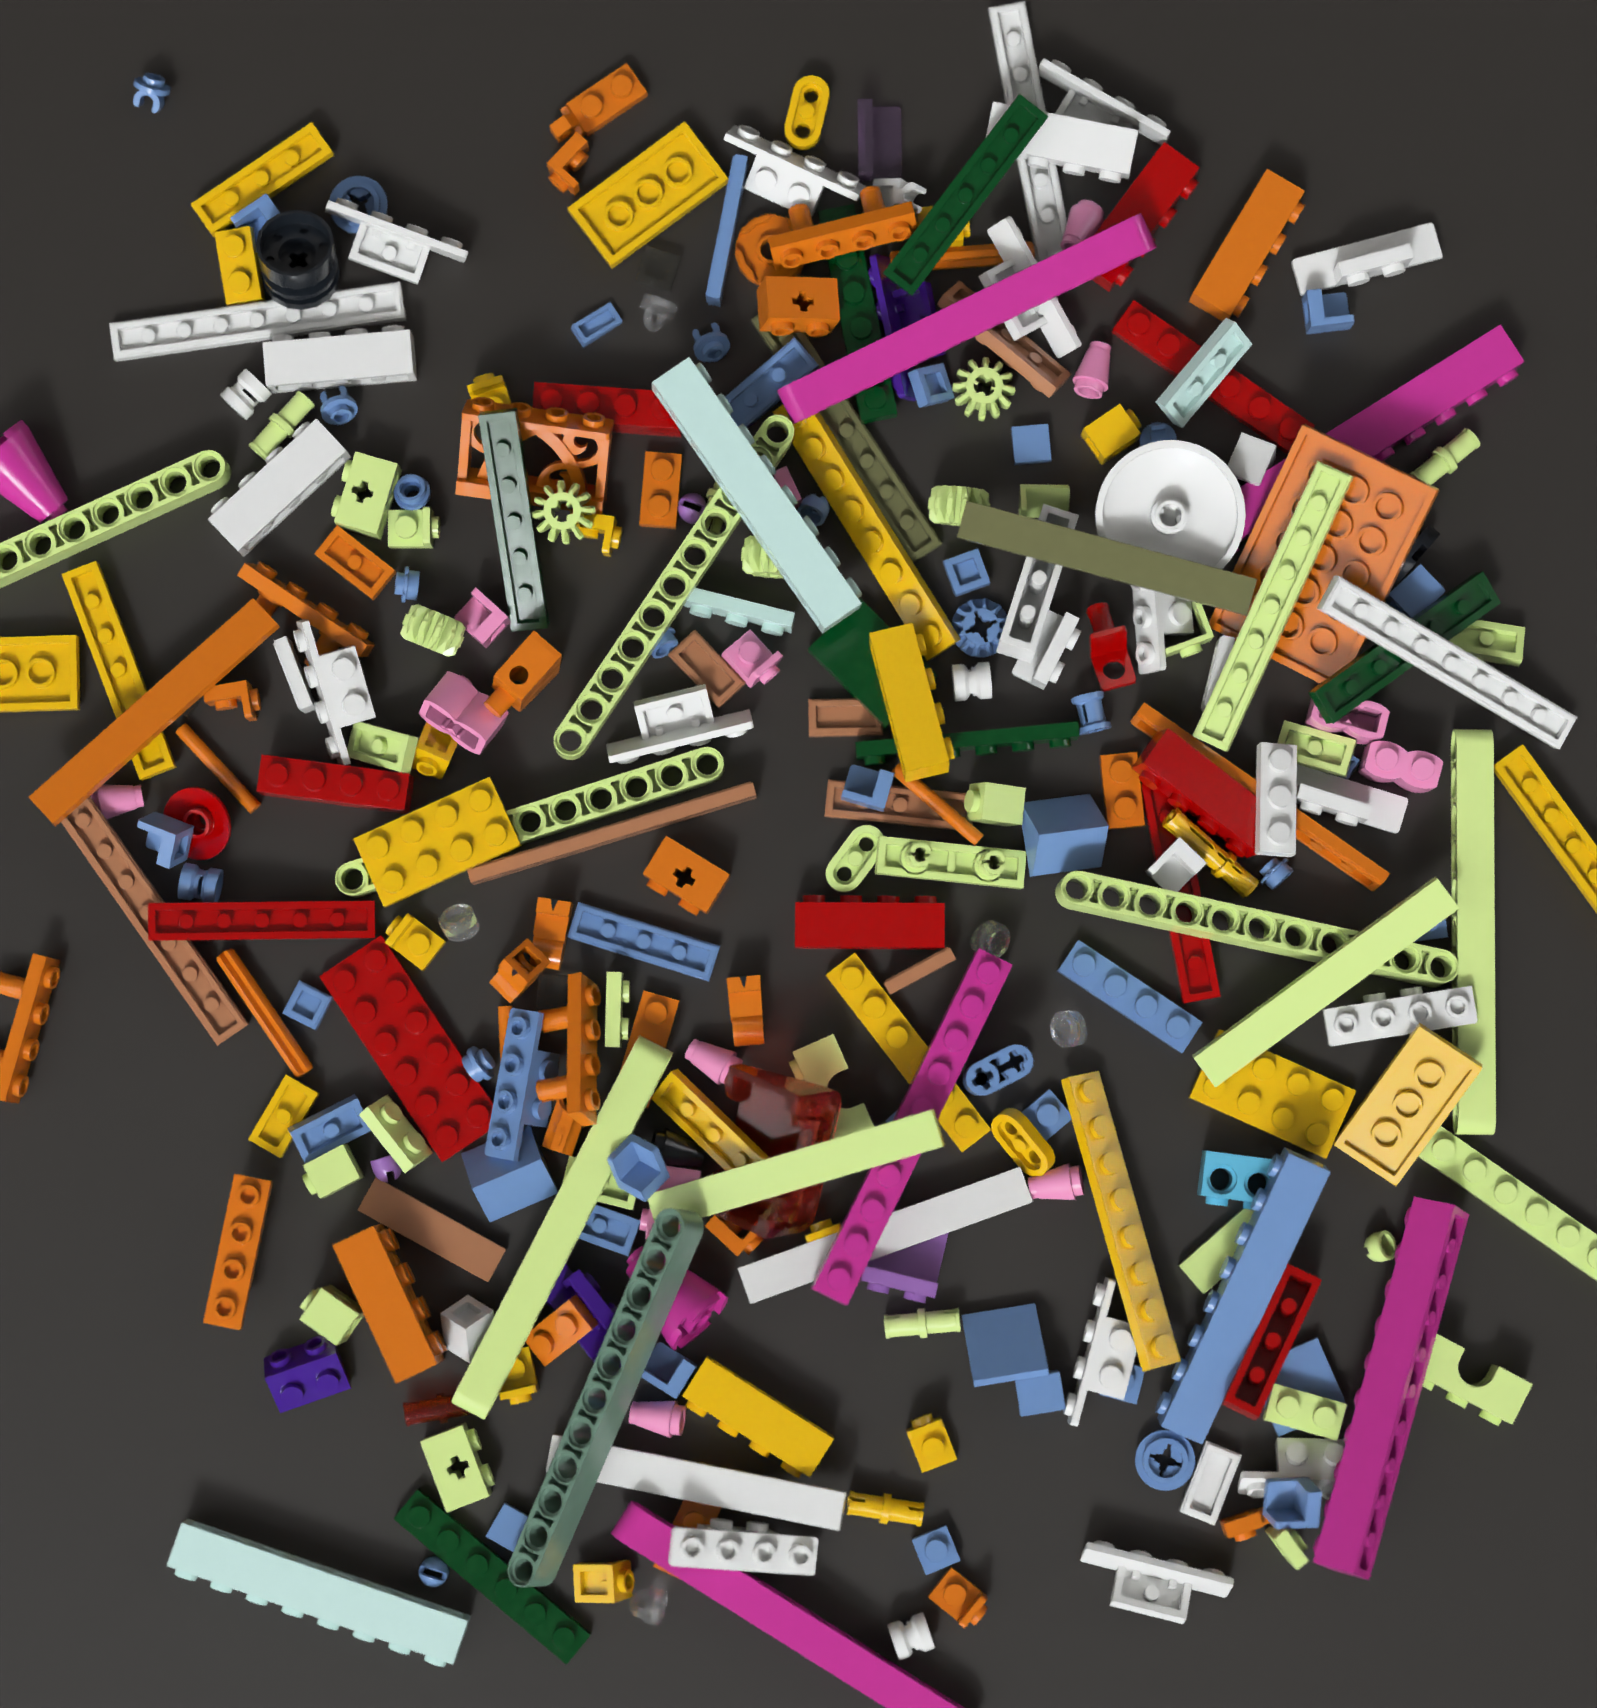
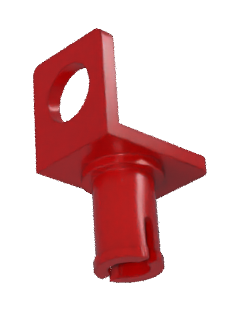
[1086,602,1136,692]

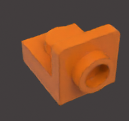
[547,132,589,196]
[203,680,262,721]
[705,1214,763,1257]
[928,1566,988,1629]

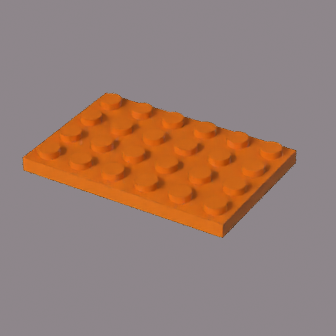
[1209,424,1440,683]

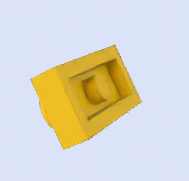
[214,226,265,306]
[248,1075,320,1158]

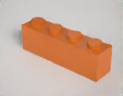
[1189,169,1305,322]

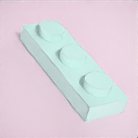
[1156,318,1252,428]
[684,588,795,636]

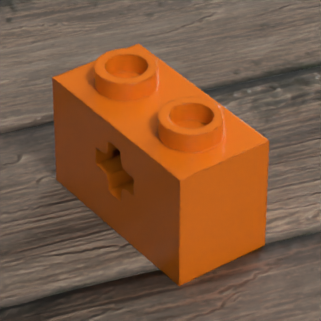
[757,276,840,337]
[643,836,731,916]

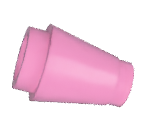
[1060,200,1104,250]
[1072,341,1111,399]
[91,785,144,819]
[685,1039,743,1086]
[1028,1163,1084,1200]
[629,1401,686,1438]

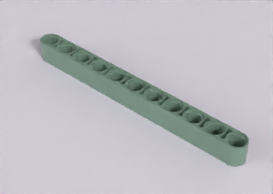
[507,1208,704,1588]

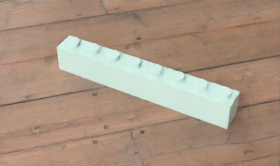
[652,357,862,634]
[167,1519,471,1667]

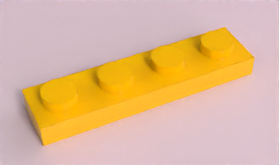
[191,122,334,237]
[651,1069,770,1171]

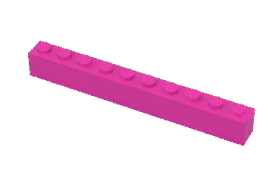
[1235,324,1525,553]
[810,948,1013,1306]
[1313,1197,1469,1580]

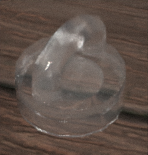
[639,294,678,332]
[438,904,480,942]
[970,920,1010,958]
[1050,1010,1088,1048]
[629,1586,667,1626]

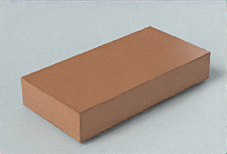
[668,630,746,709]
[808,698,883,737]
[883,947,956,996]

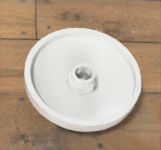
[1095,440,1246,569]

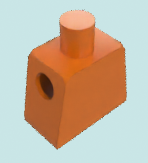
[483,631,562,718]

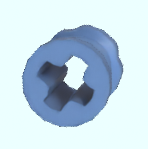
[1071,691,1112,735]

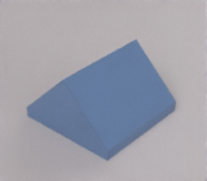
[1022,794,1109,877]
[461,1125,558,1222]

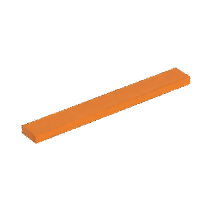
[28,598,280,827]
[1130,702,1390,891]

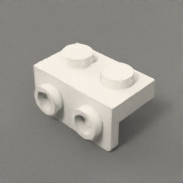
[1012,610,1081,690]

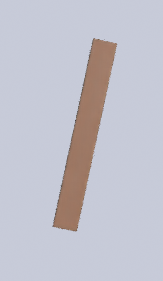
[467,782,757,885]
[61,796,249,1046]

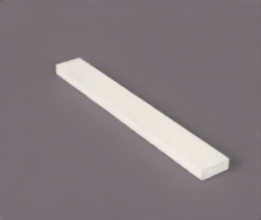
[988,1,1067,262]
[109,282,406,362]
[1317,575,1577,750]
[738,1167,1033,1304]
[546,1434,847,1531]

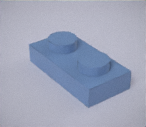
[287,1094,371,1164]
[579,1204,640,1256]

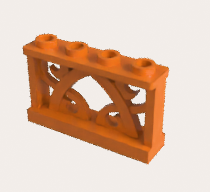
[455,397,614,515]

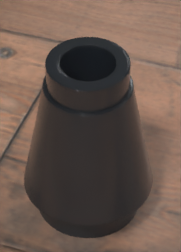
[651,1128,705,1167]

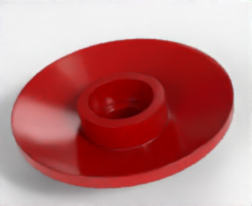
[163,787,231,860]

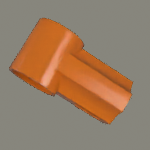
[542,1099,583,1156]

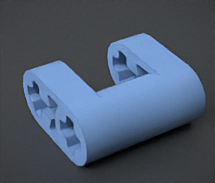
[963,1044,1033,1096]

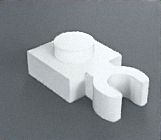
[872,178,927,214]

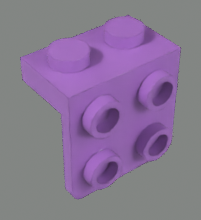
[861,1209,949,1303]

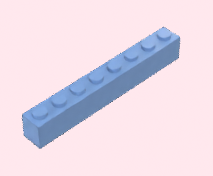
[1155,1147,1330,1444]

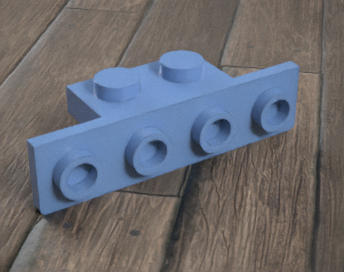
[485,1008,560,1161]

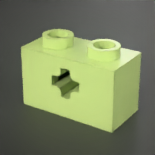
[331,451,402,540]
[299,1285,364,1346]
[420,1422,495,1513]

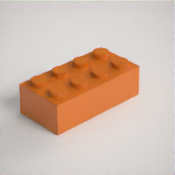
[332,1224,447,1384]

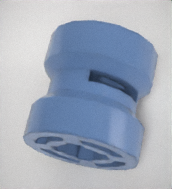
[178,863,224,902]

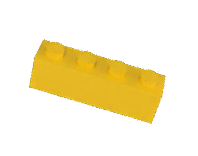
[869,623,955,783]
[682,1355,834,1478]

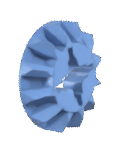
[329,176,388,234]
[951,598,1007,657]
[1135,1430,1195,1491]

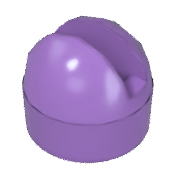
[678,493,706,524]
[370,1155,402,1183]

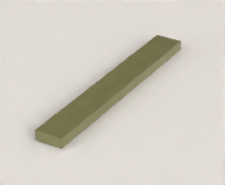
[751,315,942,563]
[957,501,1257,616]

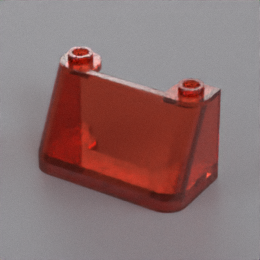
[706,1064,842,1239]

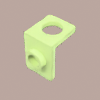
[1018,484,1070,518]
[1165,602,1214,658]

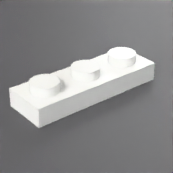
[1255,742,1297,857]

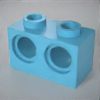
[1197,1150,1272,1210]

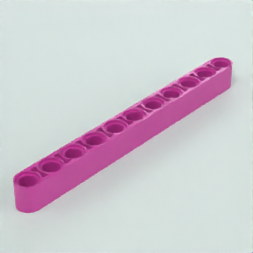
[777,213,1157,424]
[611,1500,965,1708]

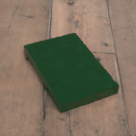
[808,598,939,729]

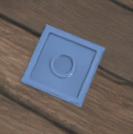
[961,1303,1049,1387]
[1264,1337,1347,1437]

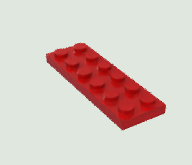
[319,935,493,1162]

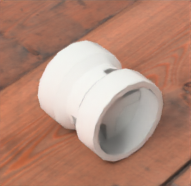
[220,369,272,421]
[952,662,992,702]
[887,1612,935,1660]

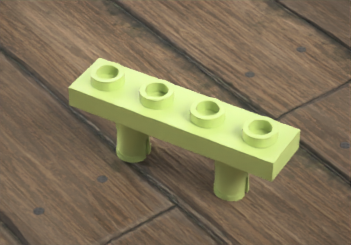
[875,836,1026,889]

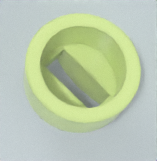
[1364,1230,1397,1262]

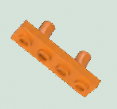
[767,186,917,271]
[237,561,375,666]
[0,953,60,1104]
[536,972,601,1127]
[203,1174,273,1330]

